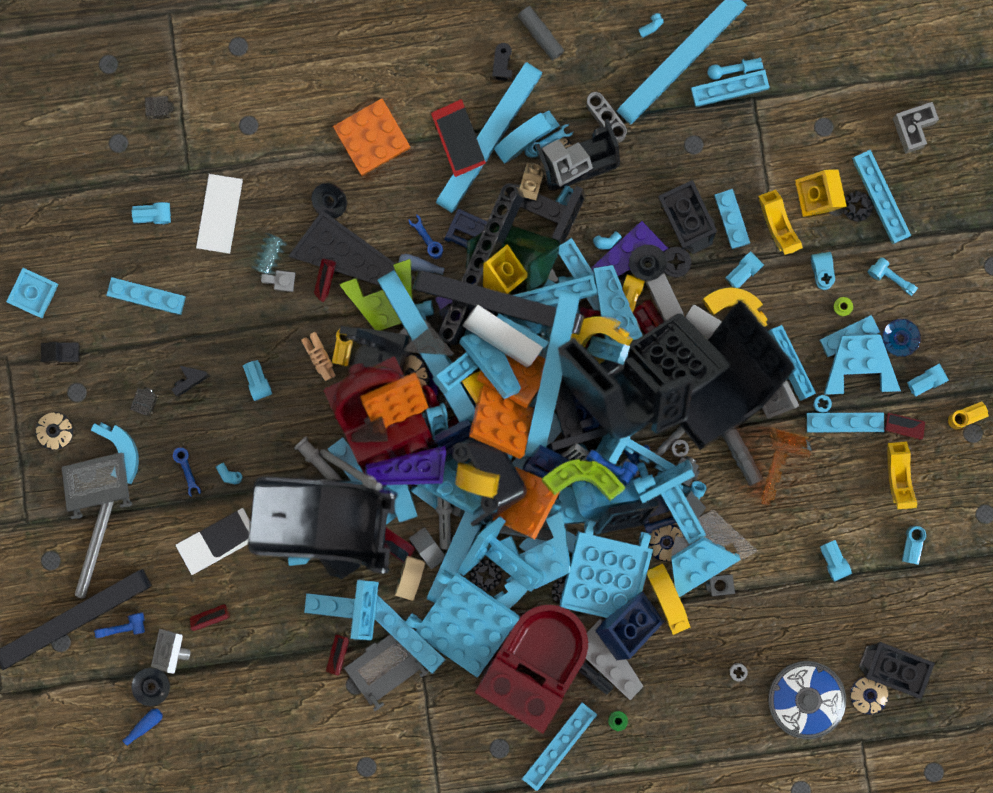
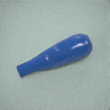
[123,708,163,746]

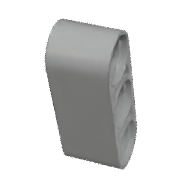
[586,92,627,143]
[645,273,684,322]

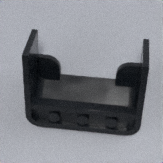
[536,119,620,191]
[445,437,527,526]

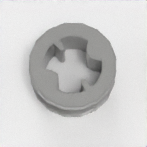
[671,440,689,457]
[730,663,748,681]

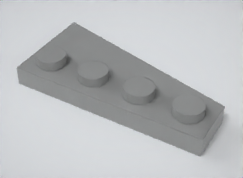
[586,619,643,700]

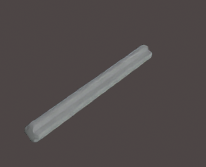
[75,501,114,598]

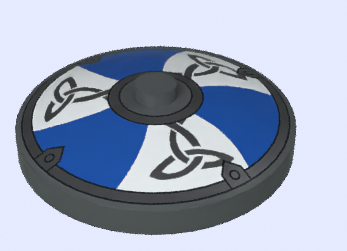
[768,661,846,739]

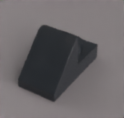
[41,341,80,363]
[171,366,210,397]

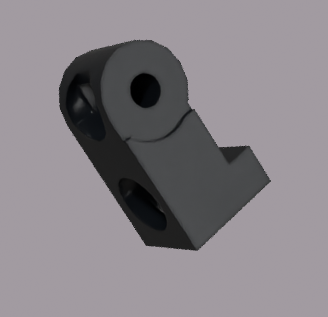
[492,43,512,82]

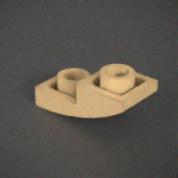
[519,162,543,200]
[395,556,425,601]

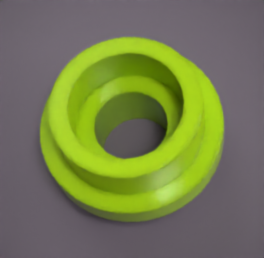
[834,297,853,316]

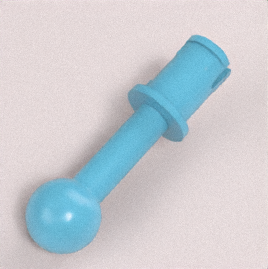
[708,57,763,80]

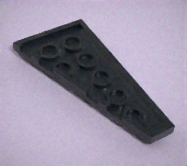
[289,210,415,286]

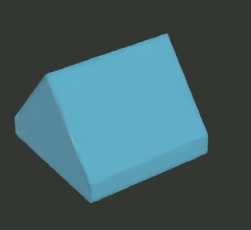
[556,185,574,206]

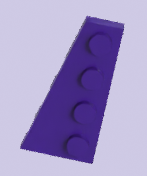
[591,221,668,277]
[365,446,446,485]

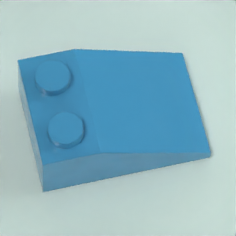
[572,465,641,520]

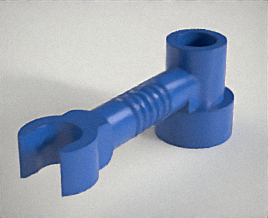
[409,214,443,259]
[173,447,201,497]
[586,450,638,486]
[94,612,145,638]

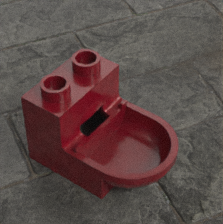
[323,356,435,474]
[475,605,588,734]

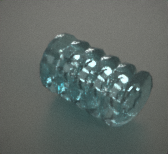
[251,233,287,274]

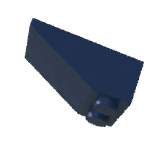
[595,592,664,660]

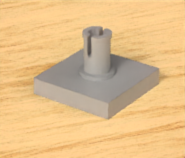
[762,381,799,418]
[151,629,190,673]

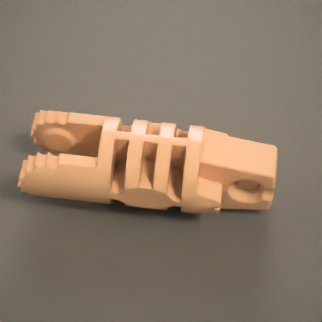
[301,332,336,381]

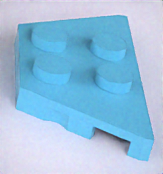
[671,537,741,597]

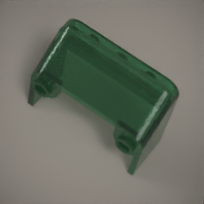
[466,225,560,291]

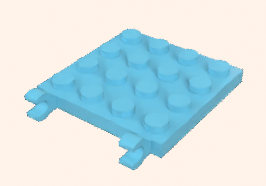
[559,519,653,618]
[405,569,520,678]

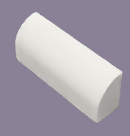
[463,305,543,368]

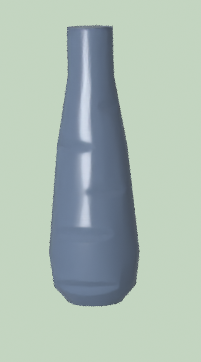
[399,254,444,275]

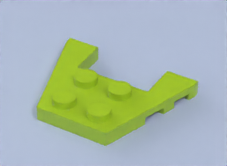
[340,259,413,331]

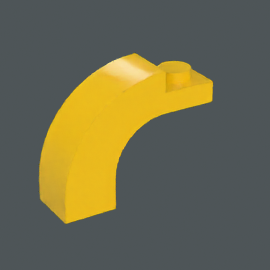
[758,189,803,255]
[702,288,767,327]
[570,316,633,348]
[887,442,917,509]
[455,461,500,498]
[647,564,690,635]

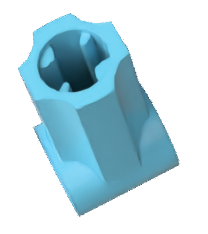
[132,202,171,224]
[725,251,764,288]
[243,360,272,401]
[907,363,949,397]
[902,526,926,565]
[820,540,852,582]

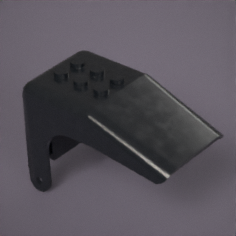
[248,477,398,573]

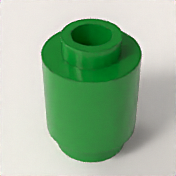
[608,710,628,731]

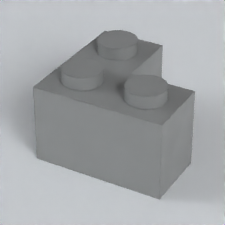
[893,102,939,154]
[542,139,593,187]

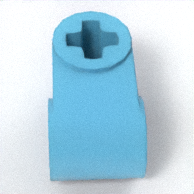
[811,252,835,290]
[424,403,449,440]

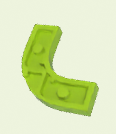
[542,459,625,501]

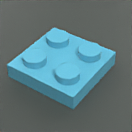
[6,268,59,318]

